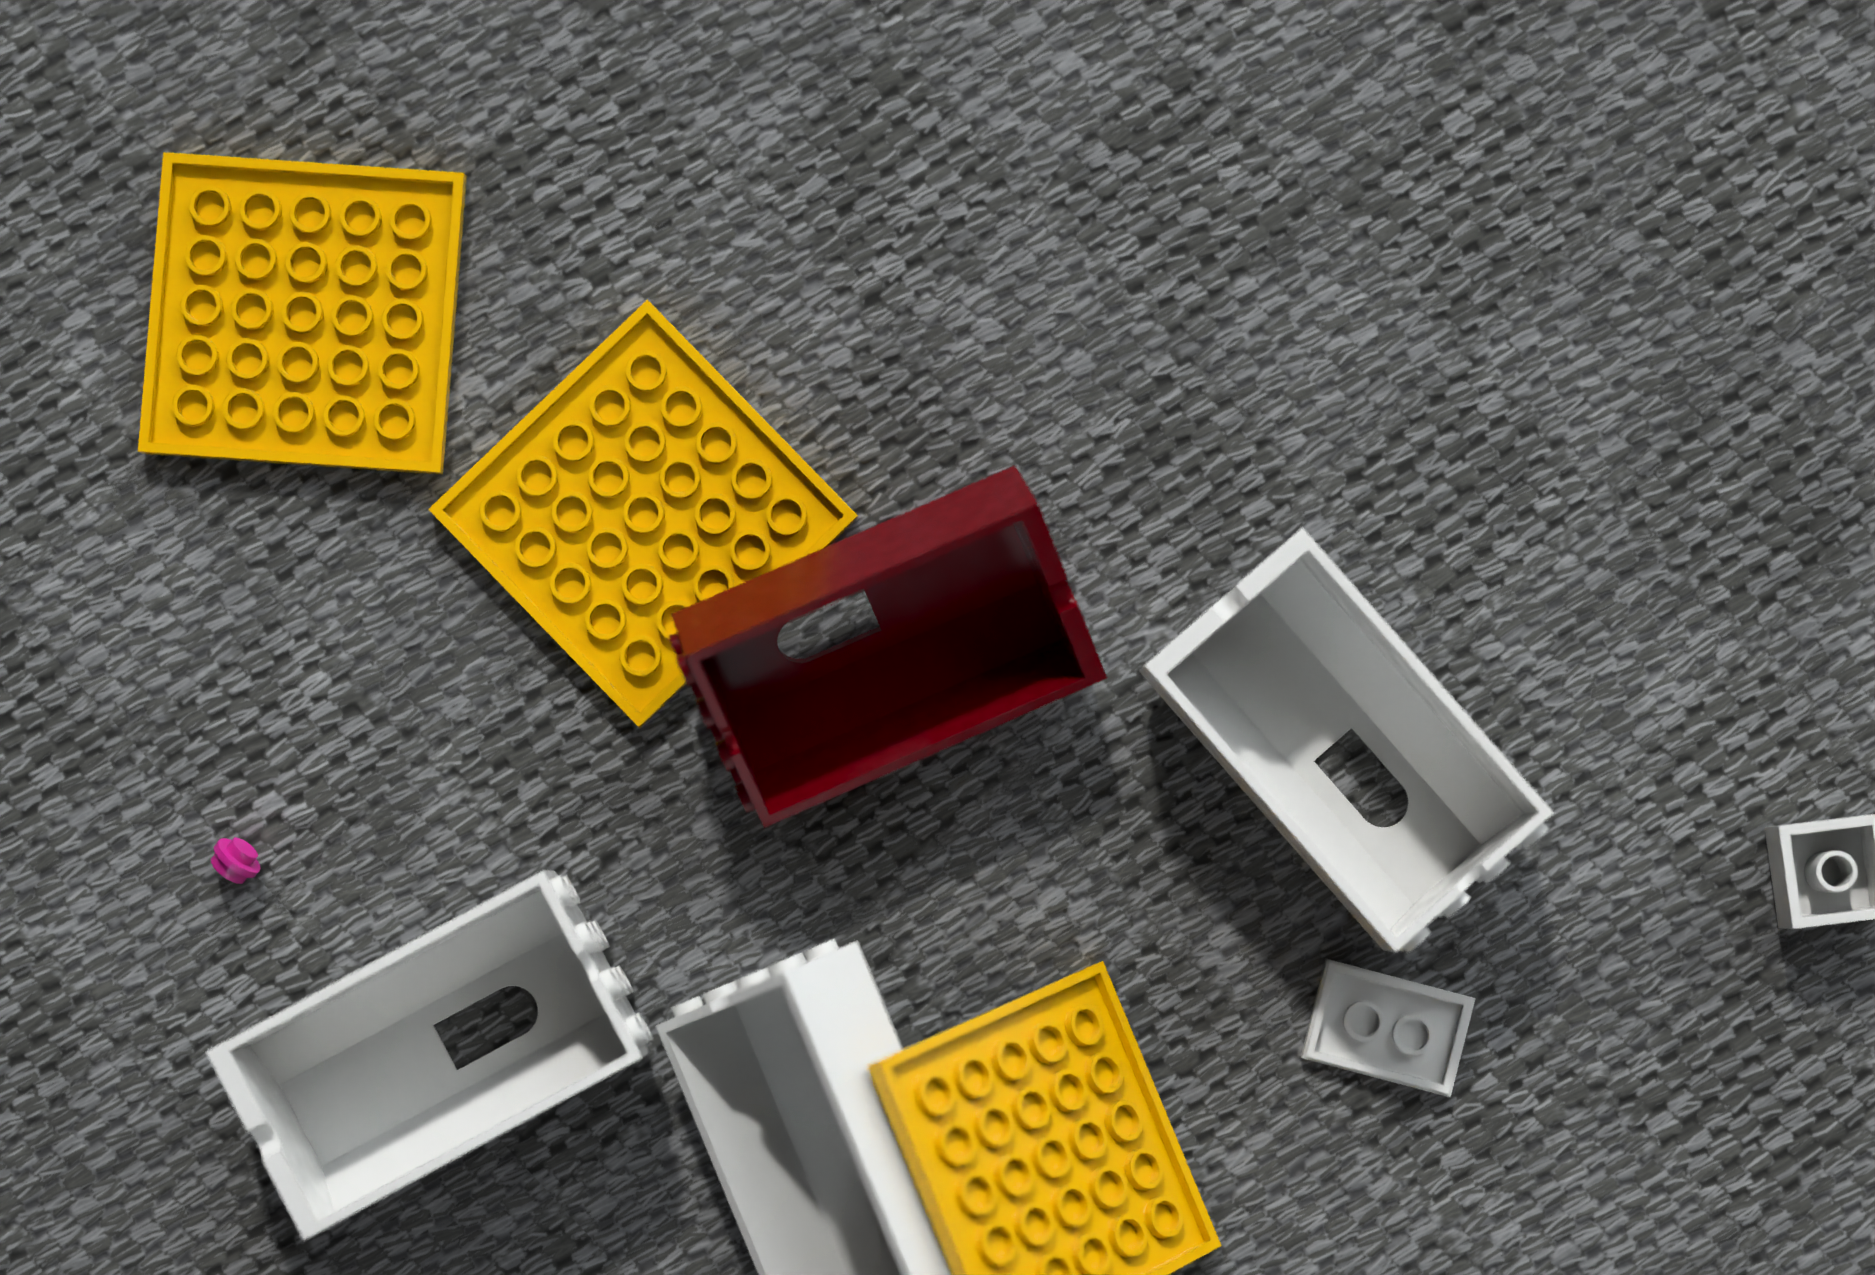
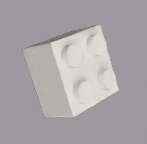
[1765,814,1875,929]

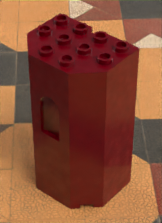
[669,465,1107,828]

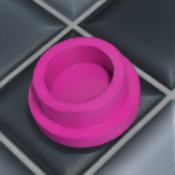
[210,837,261,884]

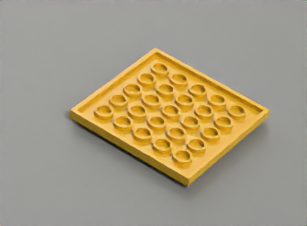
[138,152,467,475]
[428,299,859,728]
[867,961,1222,1275]

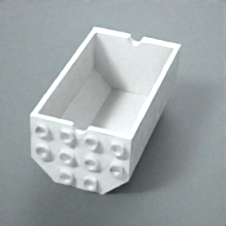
[1139,528,1554,953]
[206,871,653,1240]
[656,939,953,1275]

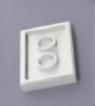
[1301,959,1475,1097]

